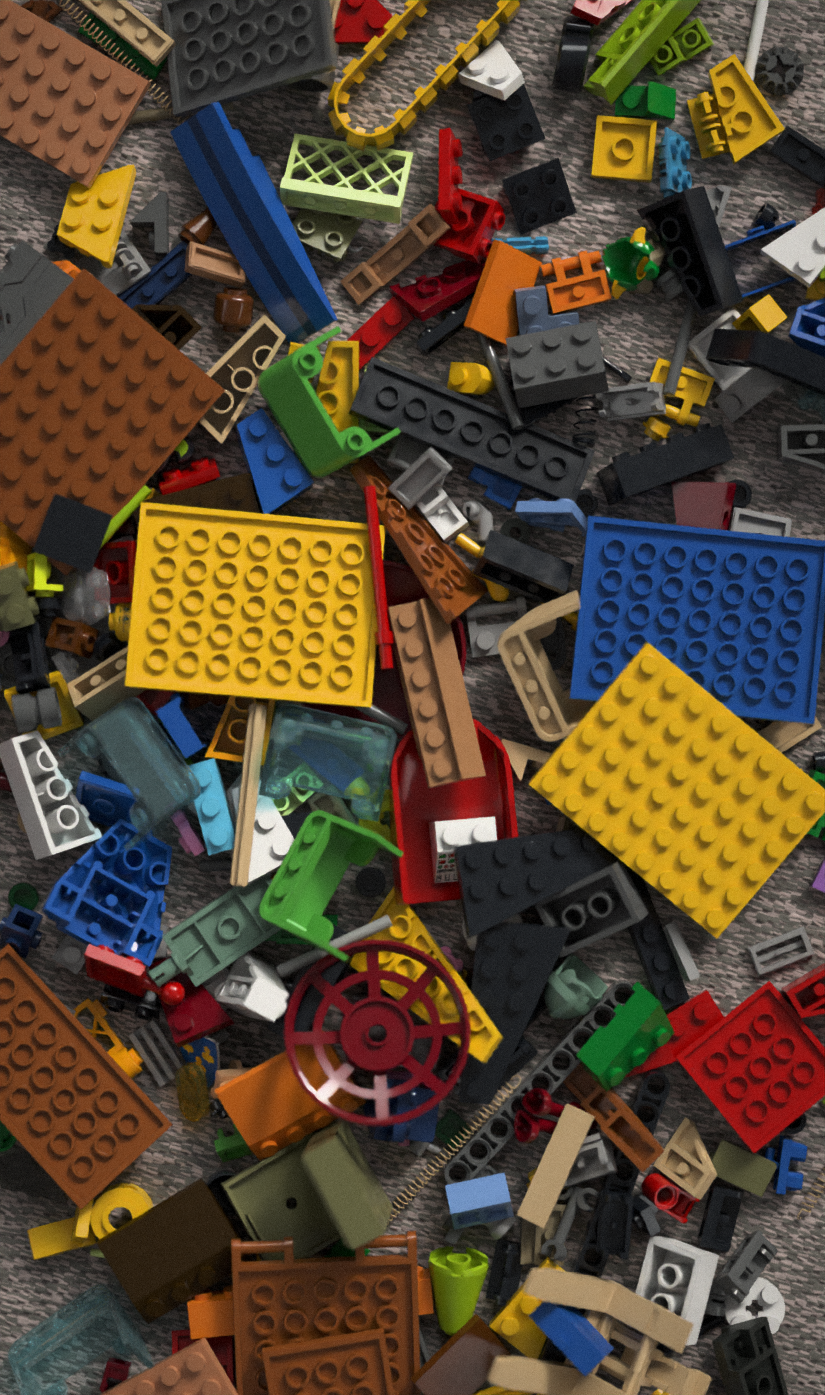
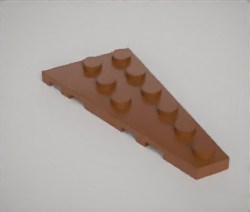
[350,455,488,625]

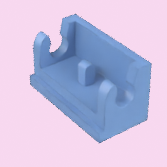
[445,1172,514,1230]

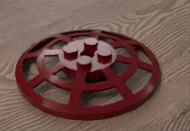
[284,940,471,1126]

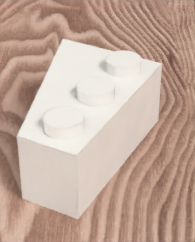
[215,951,288,1022]

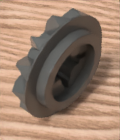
[756,46,804,95]

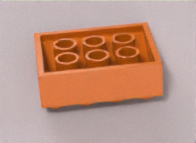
[215,1030,366,1161]

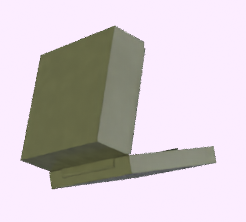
[220,1118,393,1261]

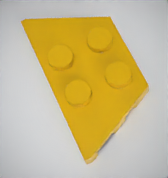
[57,165,136,268]

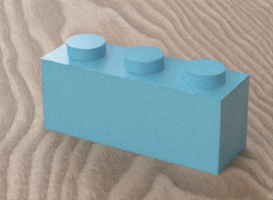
[184,758,236,855]

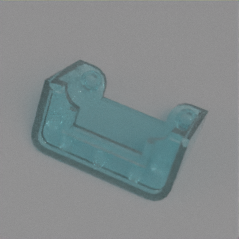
[259,704,397,822]

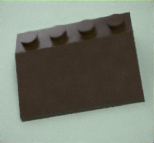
[96,1178,253,1324]

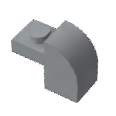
[714,368,787,423]

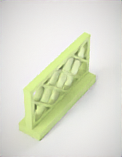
[280,133,413,224]

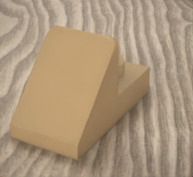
[501,738,553,782]

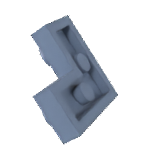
[514,285,580,336]

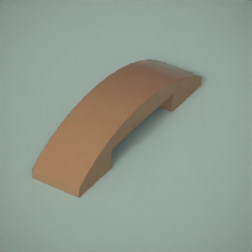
[340,204,450,305]

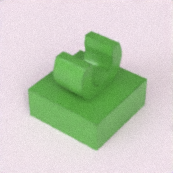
[214,1124,252,1162]

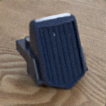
[363,1078,440,1143]

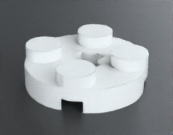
[724,1277,785,1334]

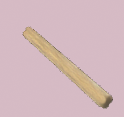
[230,704,267,887]

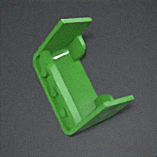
[257,326,401,478]
[259,810,404,961]

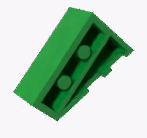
[576,981,675,1092]

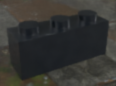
[472,530,574,604]

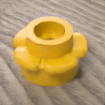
[642,416,671,442]

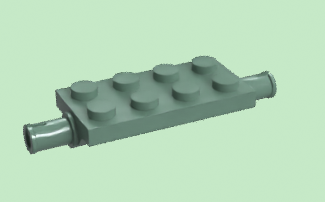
[148,875,281,988]

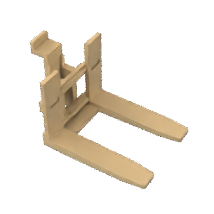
[487,1268,711,1395]

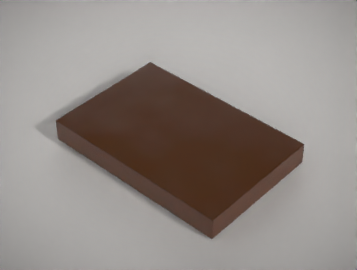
[410,1314,511,1395]

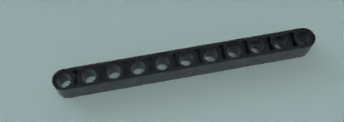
[538,1069,670,1363]

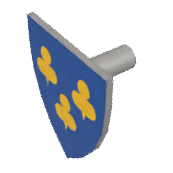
[179,1029,229,1091]

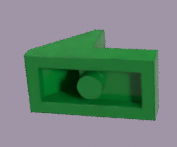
[614,81,676,120]

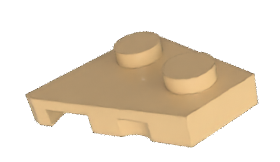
[653,1117,717,1200]

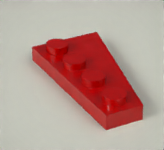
[624,989,724,1078]

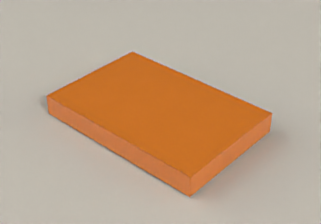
[463,240,542,347]

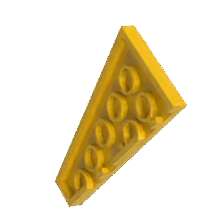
[350,887,503,1063]

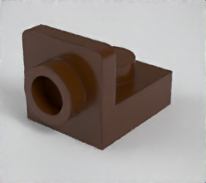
[45,617,98,659]

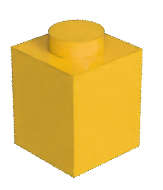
[732,294,788,334]

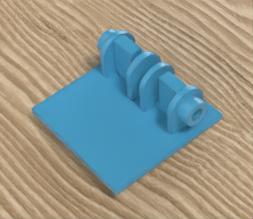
[658,127,692,198]

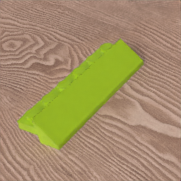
[583,0,701,105]

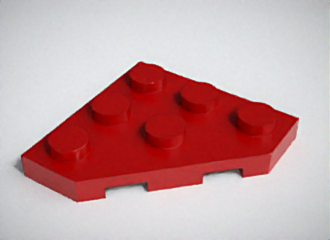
[334,0,393,44]

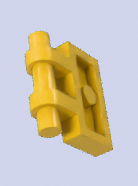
[649,358,715,427]

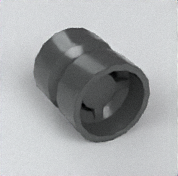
[12,687,62,734]

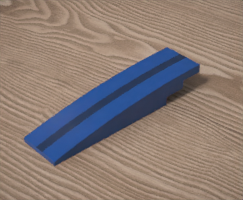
[170,102,338,344]

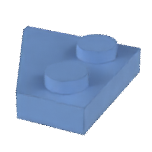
[515,498,587,537]

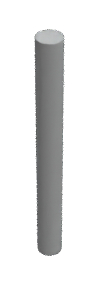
[277,915,393,978]

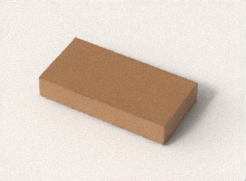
[184,241,245,288]

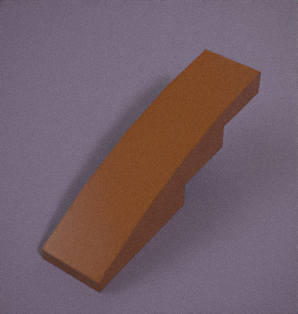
[563,1063,665,1172]

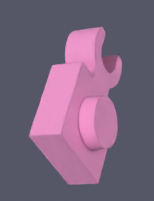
[168,806,207,856]

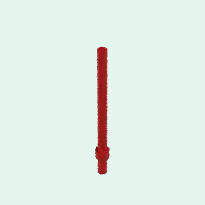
[363,486,394,670]

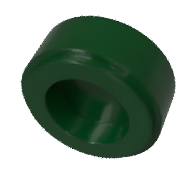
[8,882,39,910]

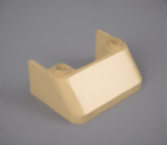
[498,590,595,742]

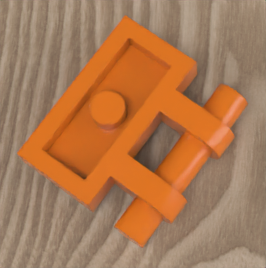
[540,250,612,314]

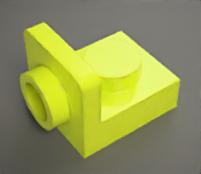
[26,553,63,598]

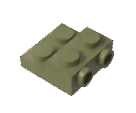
[0,561,39,632]

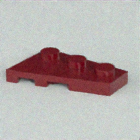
[389,259,486,322]
[149,956,235,1048]

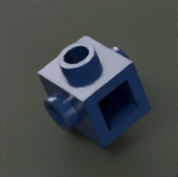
[0,904,43,959]

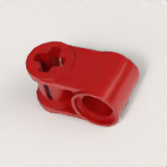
[641,1173,700,1224]

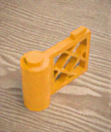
[73,998,144,1079]

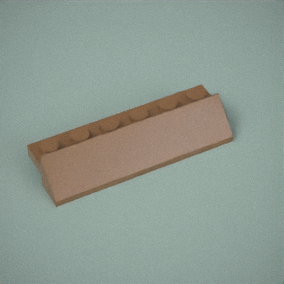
[388,599,486,788]

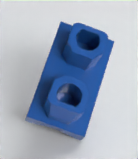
[764,1135,807,1195]

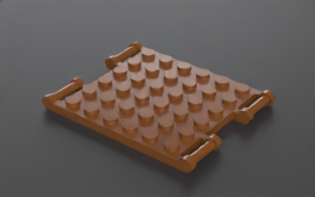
[231,1231,421,1395]

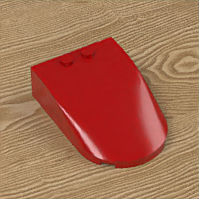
[389,719,518,905]

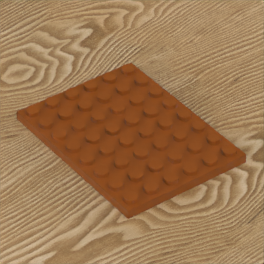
[0,268,225,576]

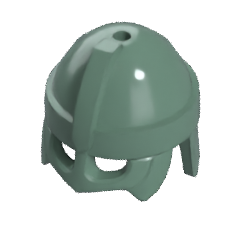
[544,953,608,1019]

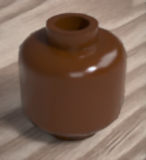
[213,287,254,333]

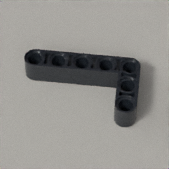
[706,329,825,396]

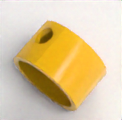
[90,1182,153,1240]

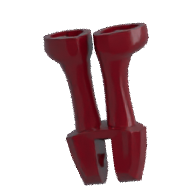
[514,1088,598,1144]

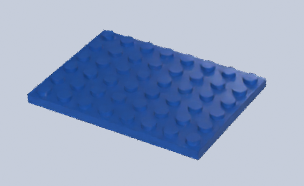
[569,516,825,725]

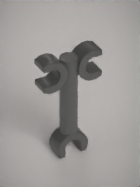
[541,1185,600,1262]

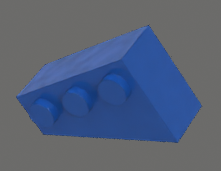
[235,408,314,515]

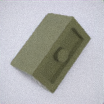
[709,1139,777,1197]

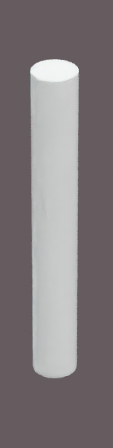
[744,0,769,80]

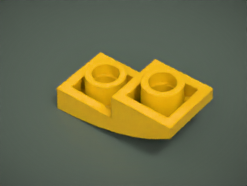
[27,1217,96,1260]

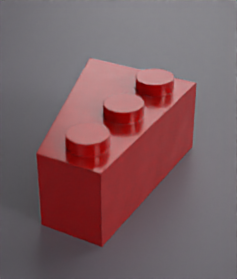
[781,963,825,1018]

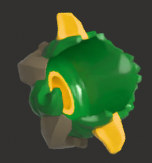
[602,227,666,299]

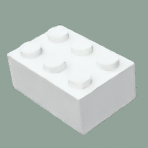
[627,1236,719,1345]

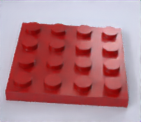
[675,981,825,1154]

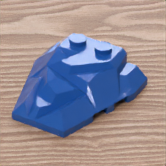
[42,818,172,968]

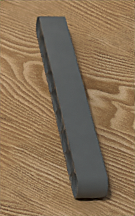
[444,980,635,1185]

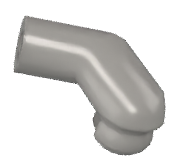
[462,500,493,541]

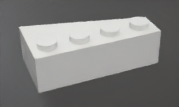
[0,730,102,860]

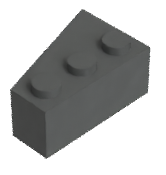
[776,424,825,473]

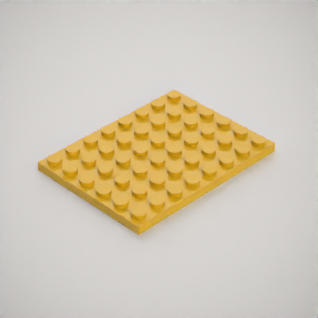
[125,502,385,708]
[528,641,825,939]

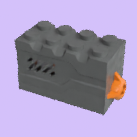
[0,240,81,365]

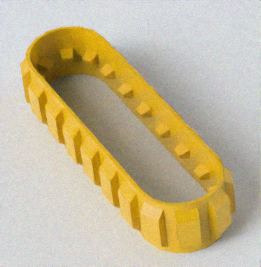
[328,0,527,152]

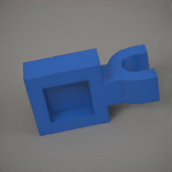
[468,467,522,510]

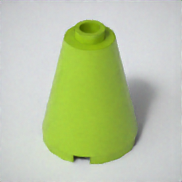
[428,1246,489,1336]

